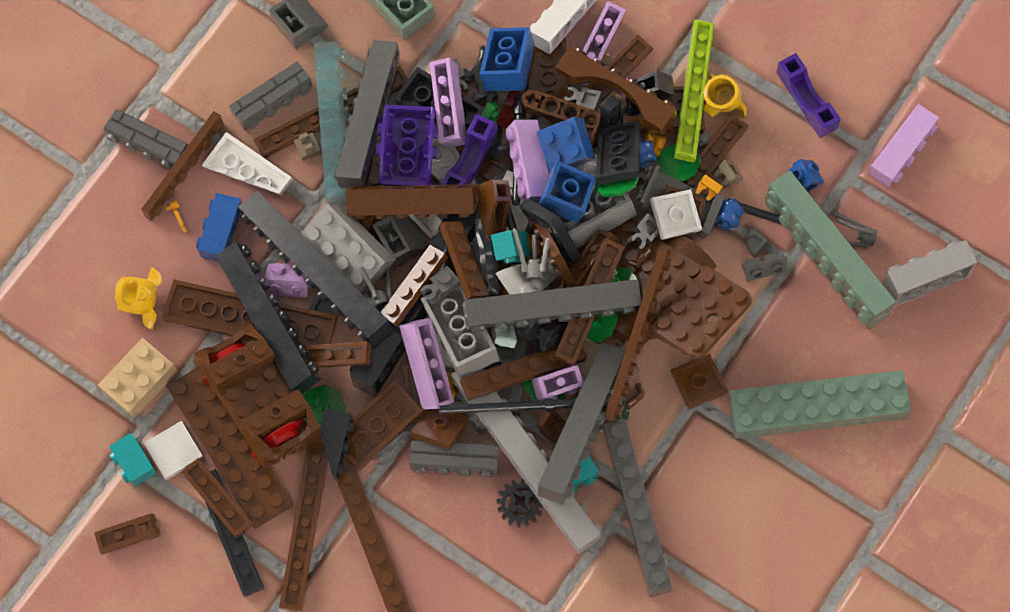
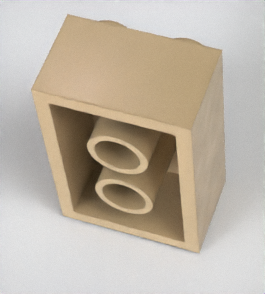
[98,338,178,419]

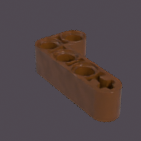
[522,90,601,148]

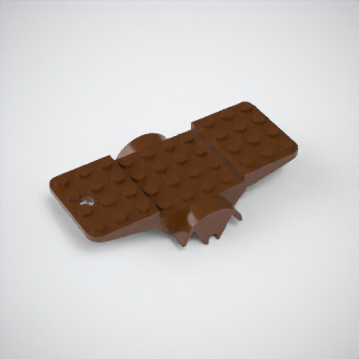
[558,218,752,359]

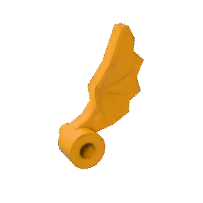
[165,200,187,233]

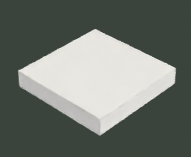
[650,189,702,240]
[144,421,204,480]

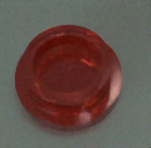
[496,109,515,128]

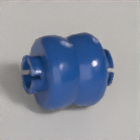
[640,138,657,170]
[715,198,744,230]

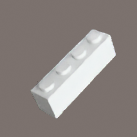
[530,0,597,54]

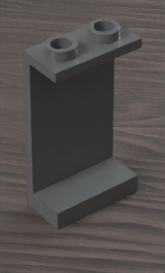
[635,164,725,239]

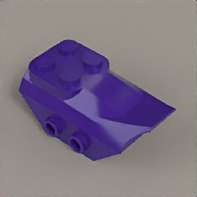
[376,105,438,186]

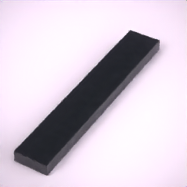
[205,469,265,597]

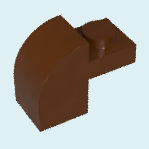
[536,409,567,444]

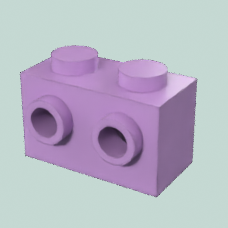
[531,364,584,400]

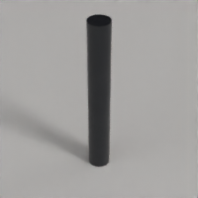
[740,203,782,225]

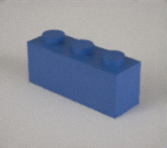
[196,193,242,261]

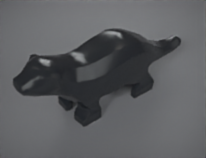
[463,45,497,106]
[469,218,503,297]

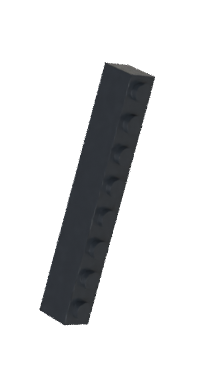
[216,241,321,394]

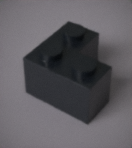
[626,70,674,117]

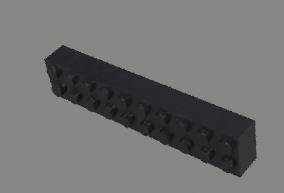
[349,205,480,398]

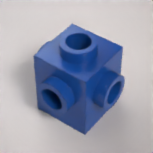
[786,159,824,193]

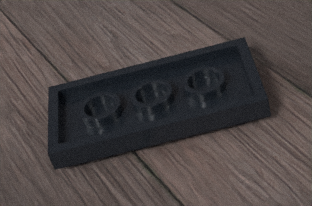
[596,120,642,185]

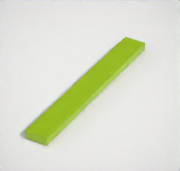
[674,19,714,163]

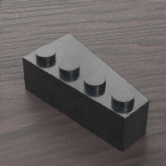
[394,67,485,129]

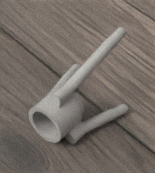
[512,228,550,278]

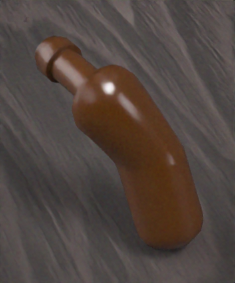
[626,247,651,269]
[624,383,645,410]

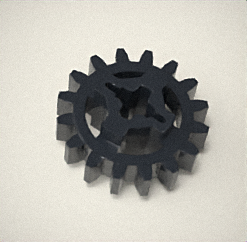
[496,479,544,528]

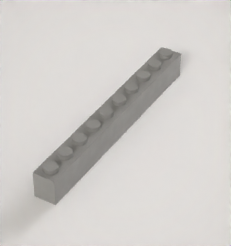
[451,368,602,555]

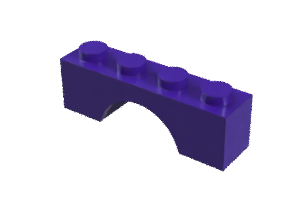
[776,53,841,138]
[441,114,499,185]

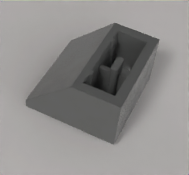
[269,0,328,49]
[372,215,428,268]

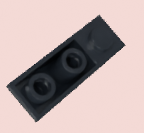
[320,408,355,481]

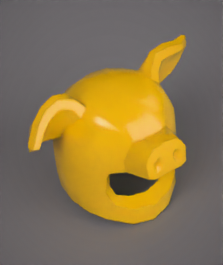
[703,72,747,118]
[115,267,162,330]

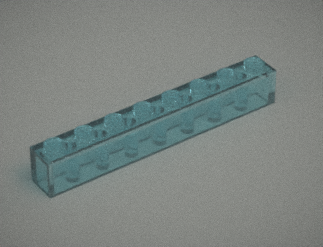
[314,41,349,206]

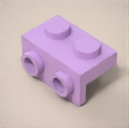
[265,263,308,298]

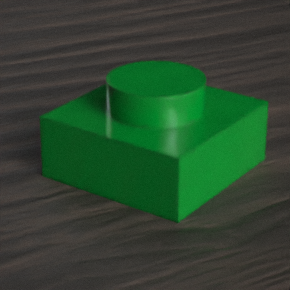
[481,102,501,122]

